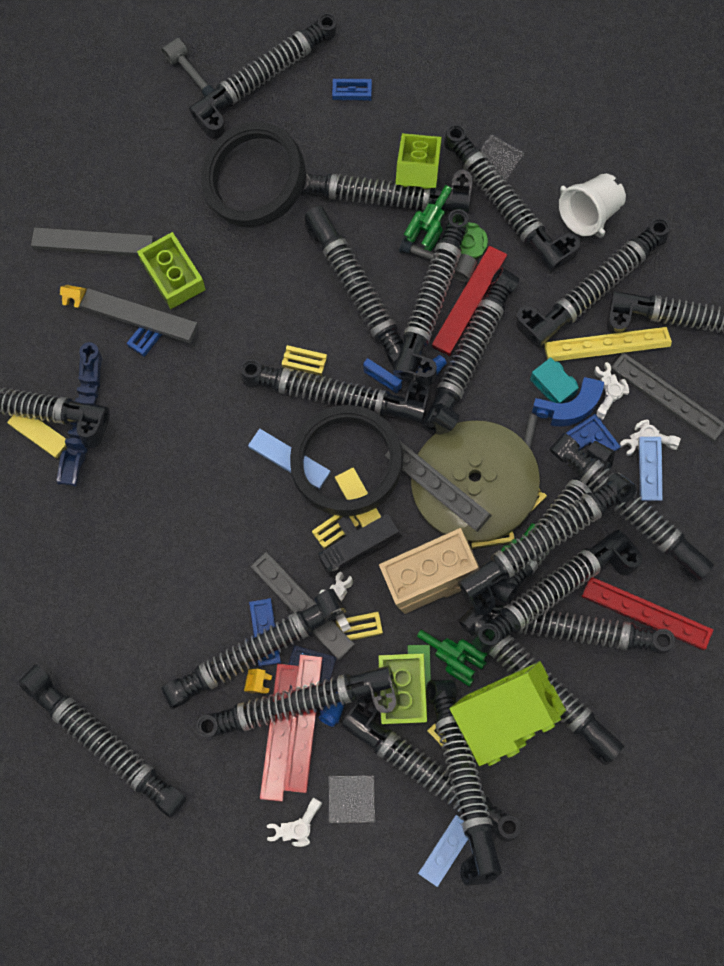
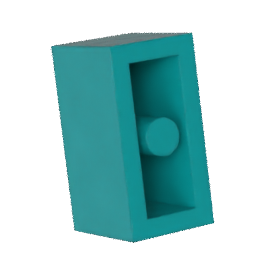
[530,357,579,403]

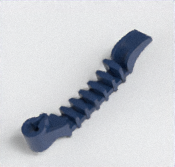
[57,342,102,487]

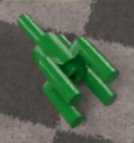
[403,185,452,251]
[417,629,487,687]

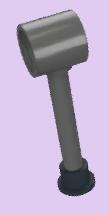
[161,38,215,96]
[399,237,477,282]

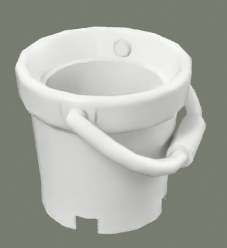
[559,173,626,238]

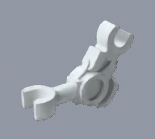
[594,362,629,420]
[620,420,681,457]
[319,572,353,633]
[267,798,322,847]

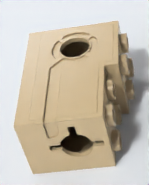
[379,528,480,614]

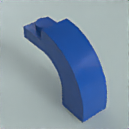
[532,377,604,427]

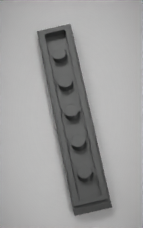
[31,228,154,256]
[79,289,199,343]
[611,353,724,443]
[385,440,492,532]
[251,552,355,660]

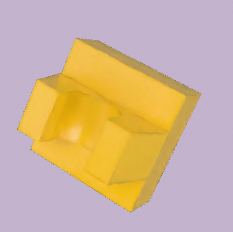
[60,285,87,308]
[244,669,272,694]

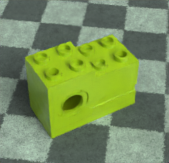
[449,661,566,766]

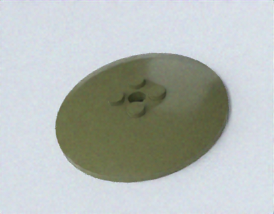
[411,421,540,542]

